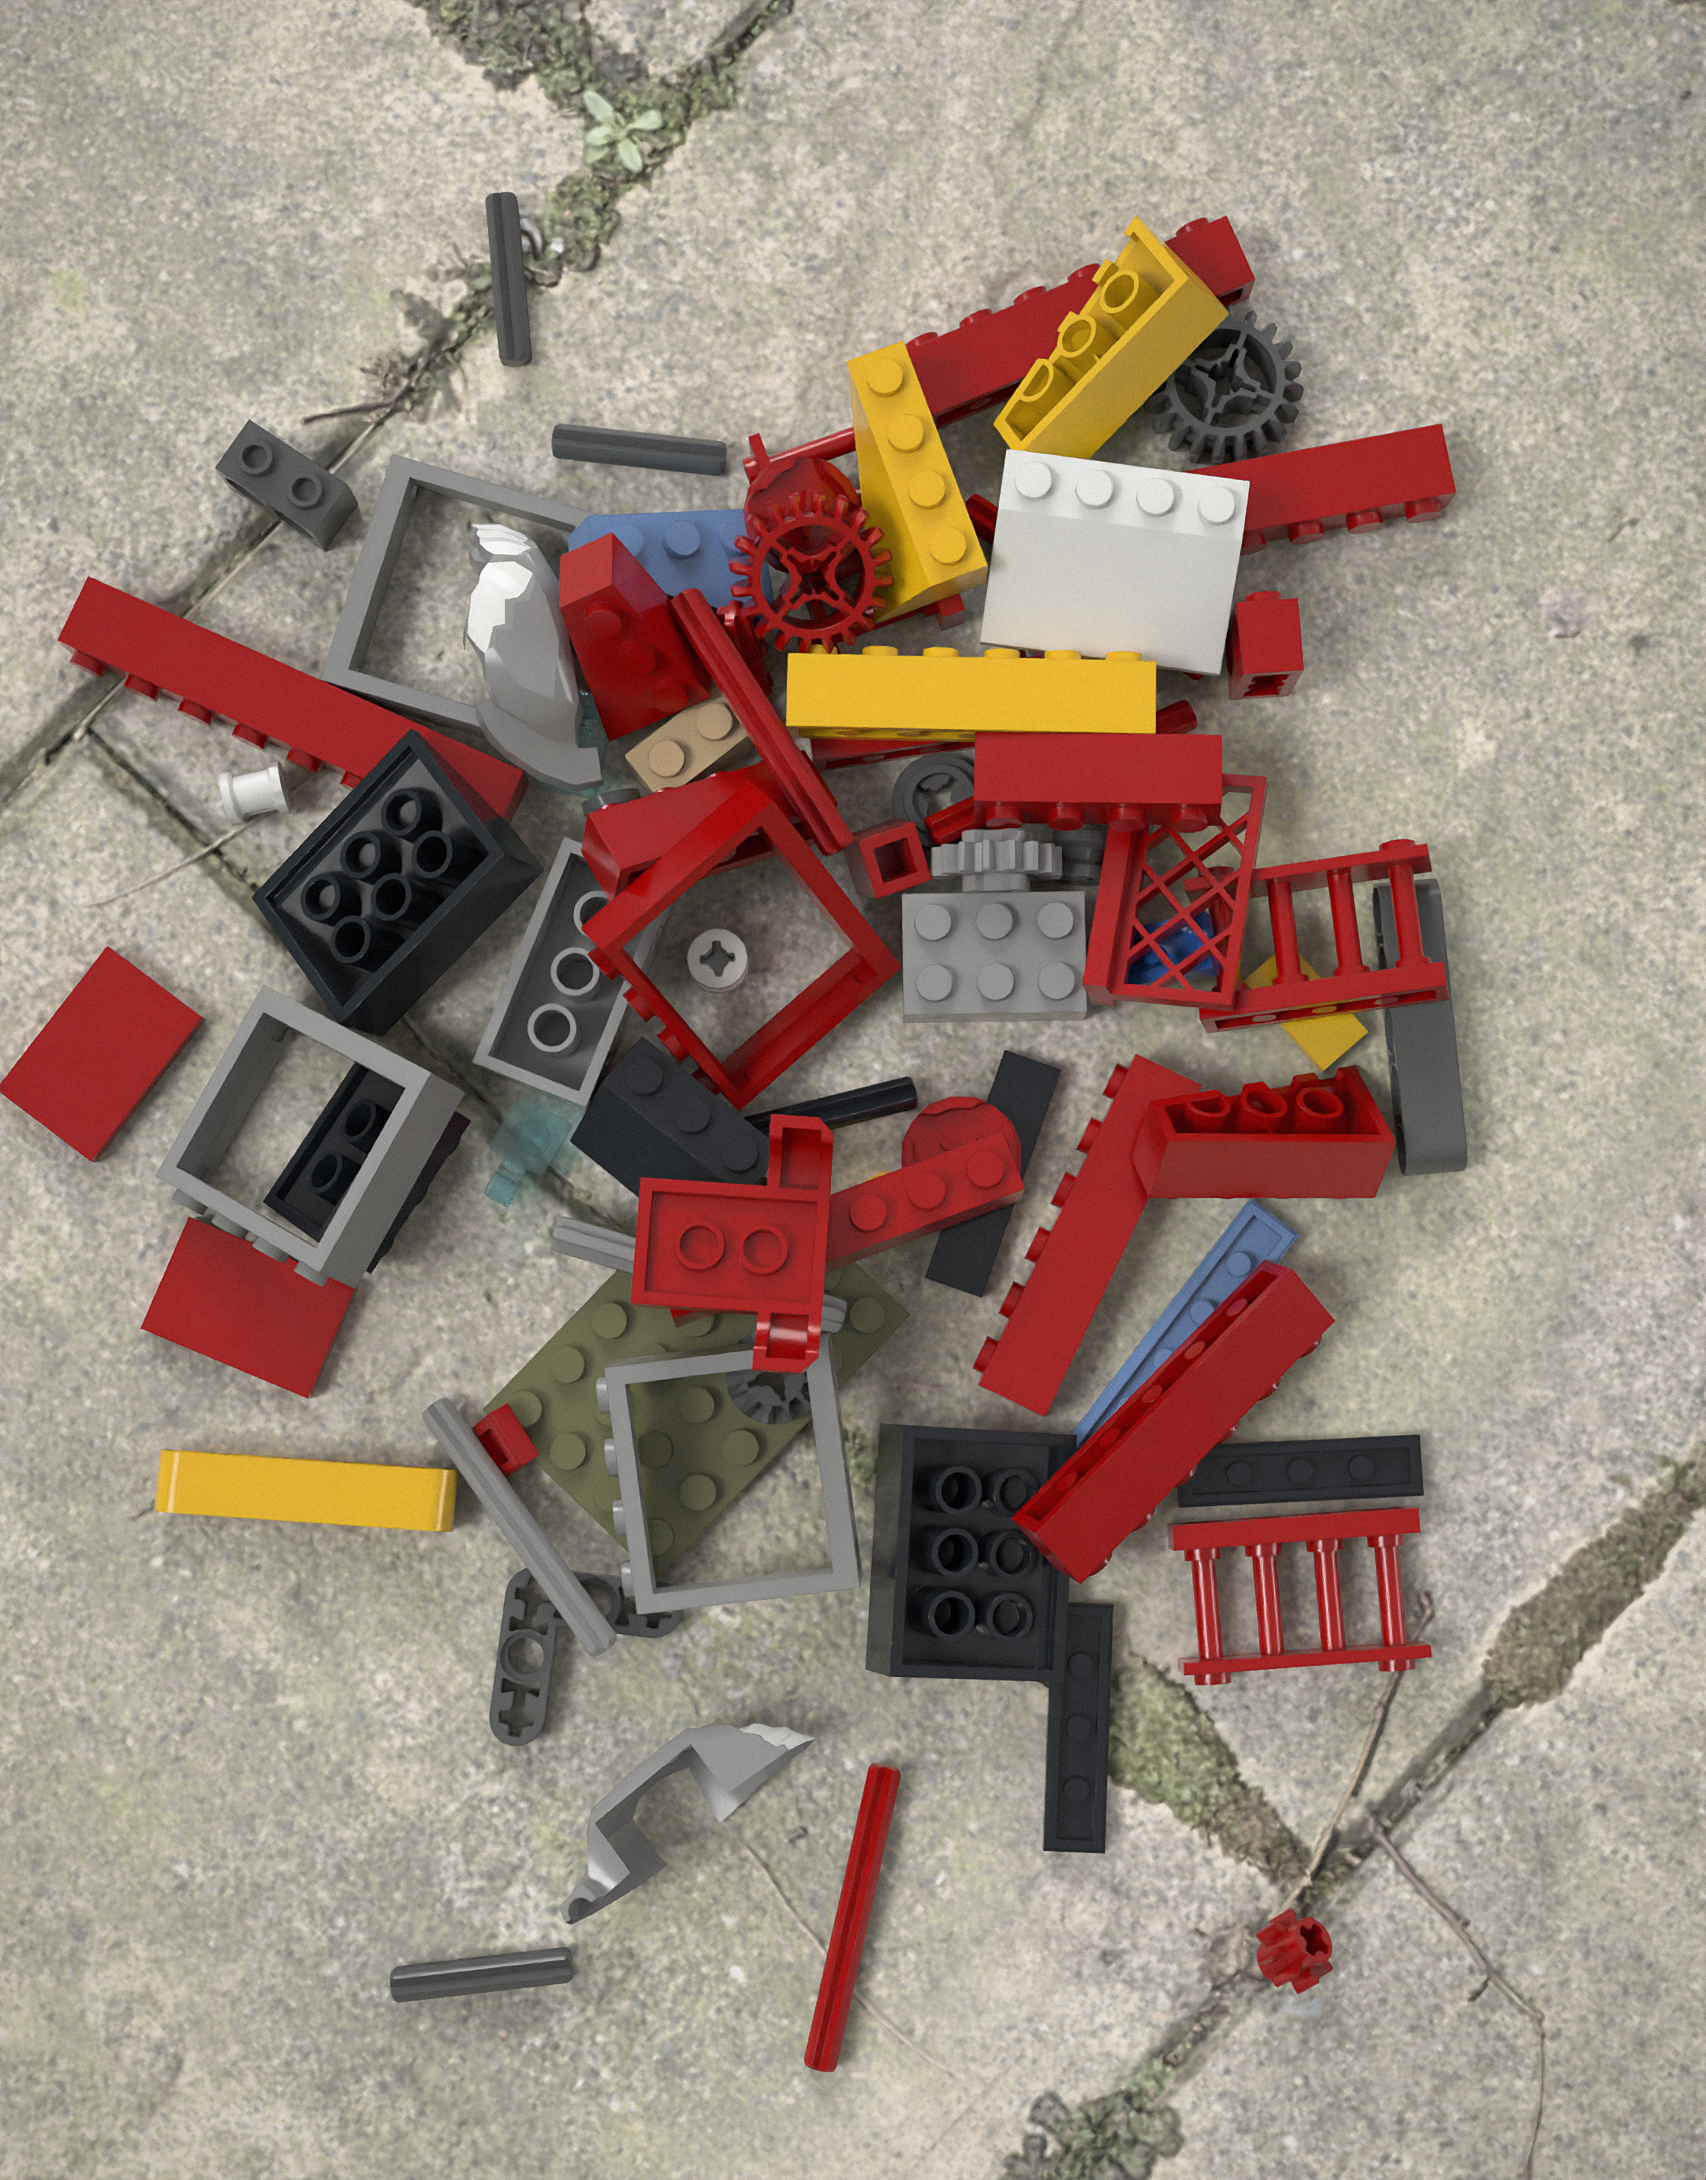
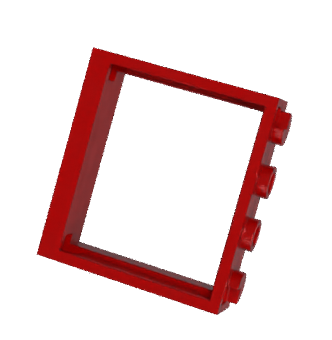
[581,781,902,1111]

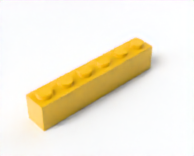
[786,644,1157,742]

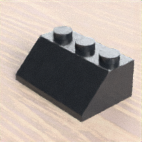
[570,1036,769,1198]
[263,1062,471,1274]

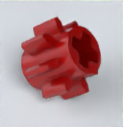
[1256,1909,1333,1994]

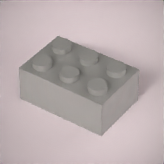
[901,891,1087,1023]

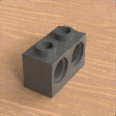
[215,419,358,551]

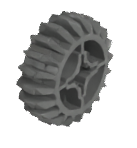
[1144,305,1304,466]

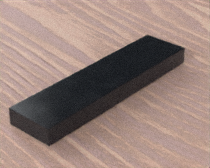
[925,1050,1061,1298]
[1177,1434,1424,1508]
[1042,1602,1114,1854]

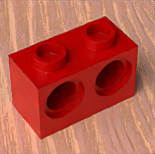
[1225,591,1304,700]

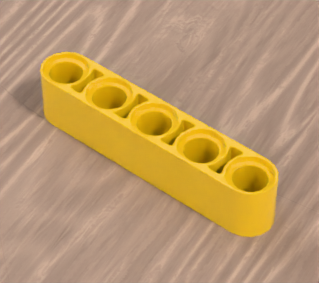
[155,1449,458,1532]

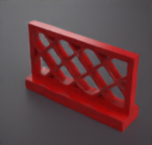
[1082,773,1268,1011]

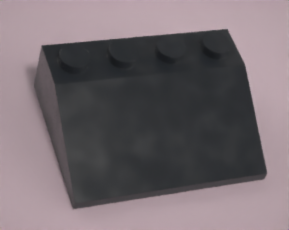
[251,728,544,1037]
[865,1423,1077,1682]

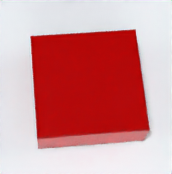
[471,1403,539,1478]

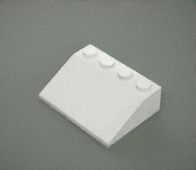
[980,449,1250,677]

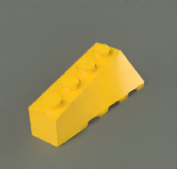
[993,215,1230,460]
[846,340,988,624]

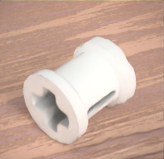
[219,760,292,826]

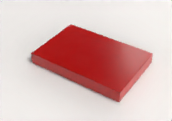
[0,946,206,1163]
[140,1217,358,1399]

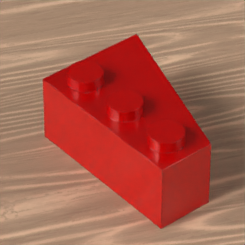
[559,532,712,742]

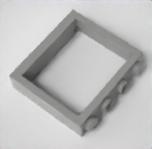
[320,454,598,738]
[155,985,465,1289]
[596,1333,863,1615]

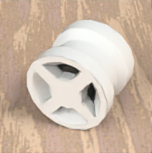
[687,928,749,994]

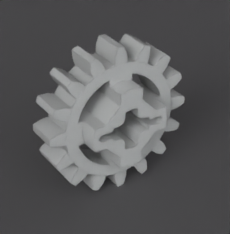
[931,828,1062,893]

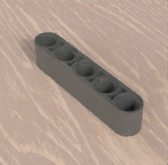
[1372,878,1467,1176]

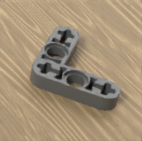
[489,1568,683,1746]

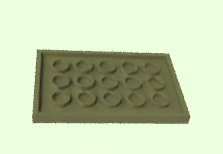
[482,1262,910,1580]

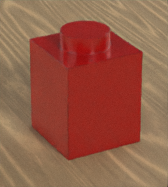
[843,818,932,899]

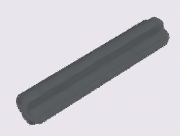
[485,192,532,367]
[551,423,727,476]
[390,1947,574,2003]

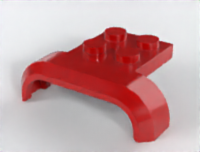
[630,1114,834,1375]

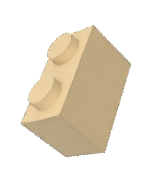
[624,685,755,795]

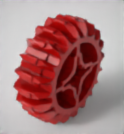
[728,488,894,654]

